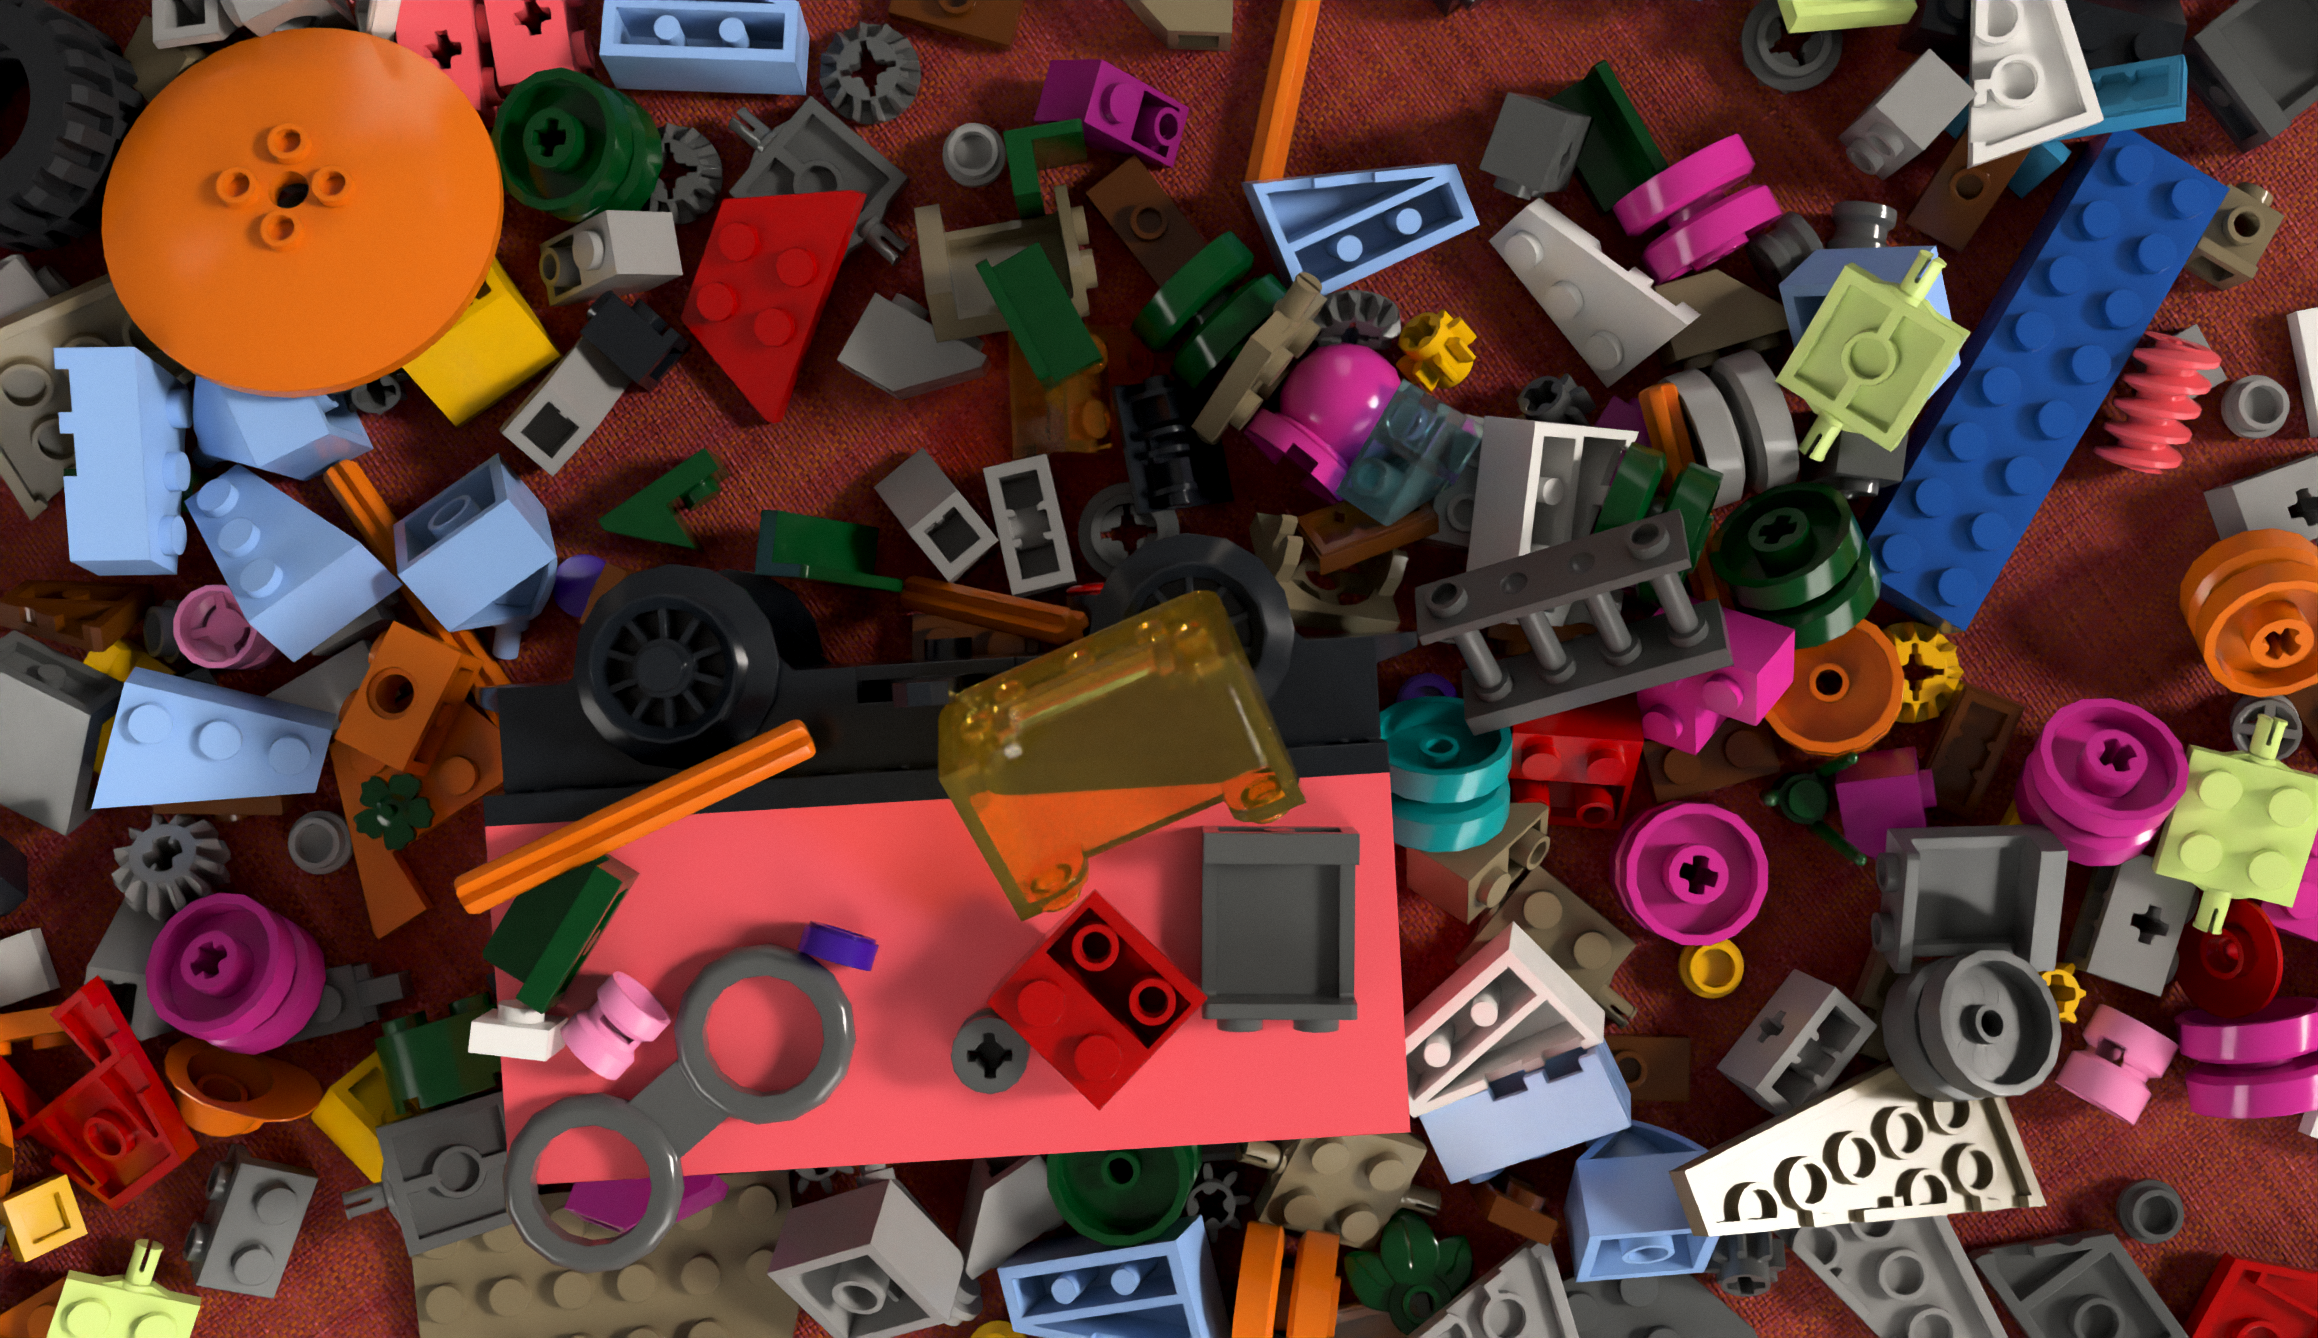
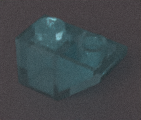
[1335,379,1484,526]

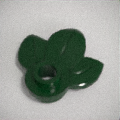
[1344,1208,1474,1336]

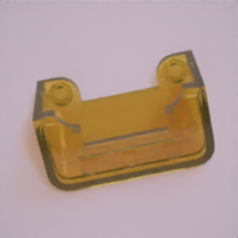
[938,590,1306,922]

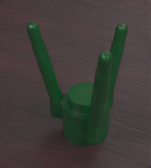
[1759,752,1867,866]

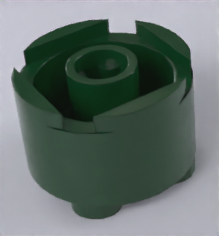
[374,991,501,1115]

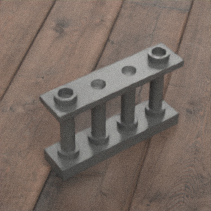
[1415,509,1734,736]

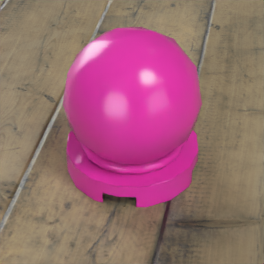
[1244,342,1406,505]

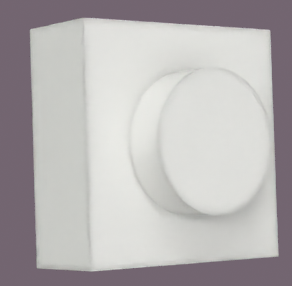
[468,1000,568,1061]

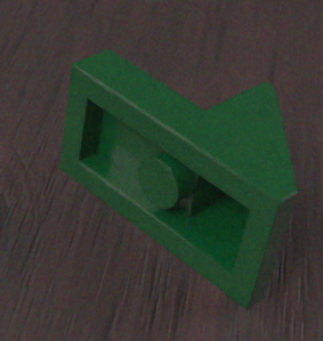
[598,447,731,553]

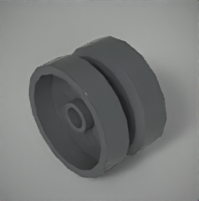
[1881,950,2062,1102]

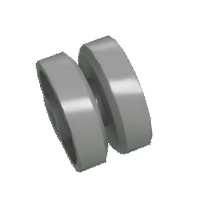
[1658,348,1799,510]

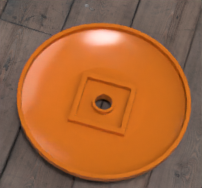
[101,27,504,398]

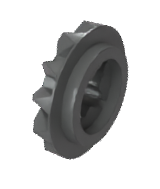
[1738,0,1843,95]
[819,21,921,124]
[640,122,723,226]
[1307,290,1401,350]
[1078,482,1180,579]

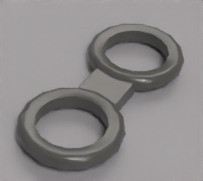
[502,943,856,1274]

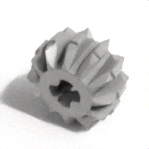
[112,813,232,923]

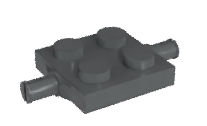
[728,95,911,266]
[341,1088,513,1257]

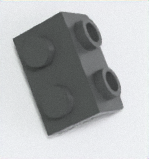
[183,1143,318,1299]

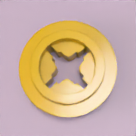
[1881,621,1964,723]

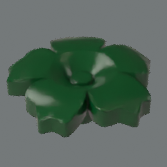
[353,773,435,851]

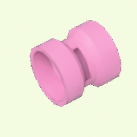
[560,971,671,1080]

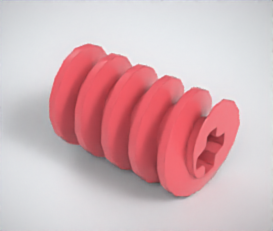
[2093,331,2222,474]

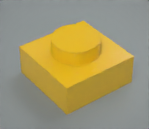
[0,1174,88,1263]

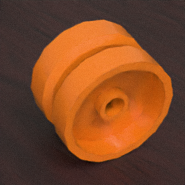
[2179,528,2318,697]
[1764,619,1905,758]
[1231,1220,1341,1338]

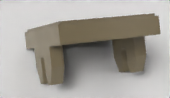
[1249,513,1408,633]

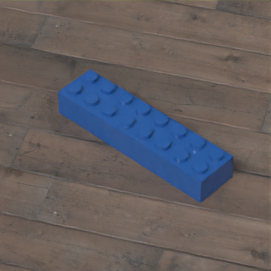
[1858,129,2230,634]

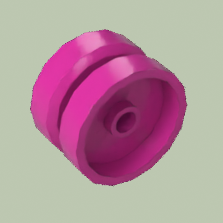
[1612,134,1784,286]
[2013,698,2189,866]
[1609,800,1768,946]
[145,893,326,1055]
[2174,996,2318,1119]

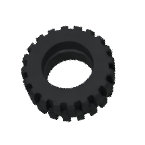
[0,0,145,253]

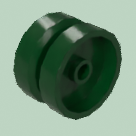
[491,67,662,225]
[1130,231,1288,395]
[1593,442,1724,608]
[1709,481,1882,650]
[1047,1145,1202,1246]

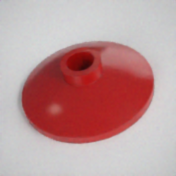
[2175,891,2283,1019]

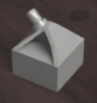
[767,1164,966,1338]

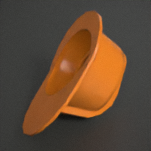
[163,1037,323,1137]

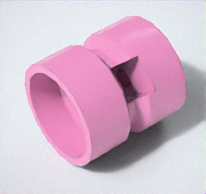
[173,585,283,670]
[2055,1004,2179,1125]

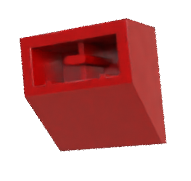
[1507,691,1644,830]
[986,889,1208,1111]

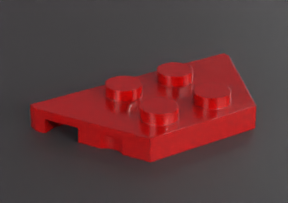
[680,190,867,424]

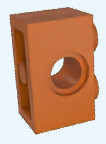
[334,620,484,776]

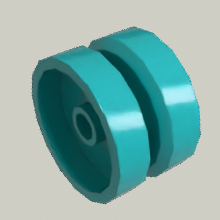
[1380,696,1513,852]

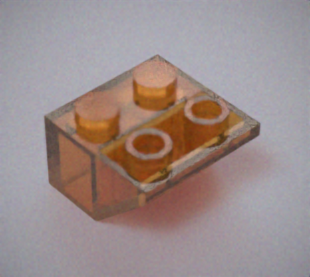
[1008,324,1154,462]

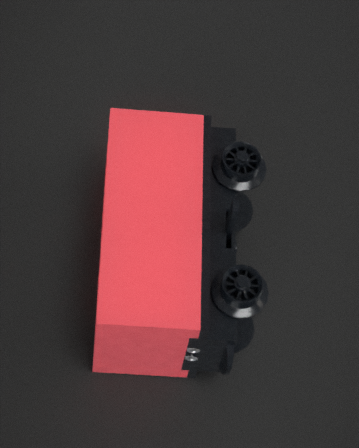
[475,533,1418,1185]

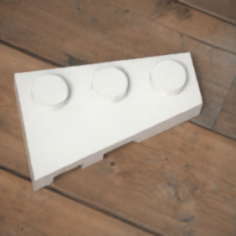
[1967,0,2104,169]
[1489,197,1701,388]

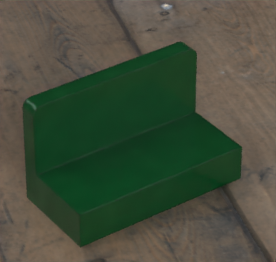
[1547,59,1669,218]
[1003,118,1088,219]
[975,242,1104,392]
[754,510,904,593]
[483,854,640,1014]

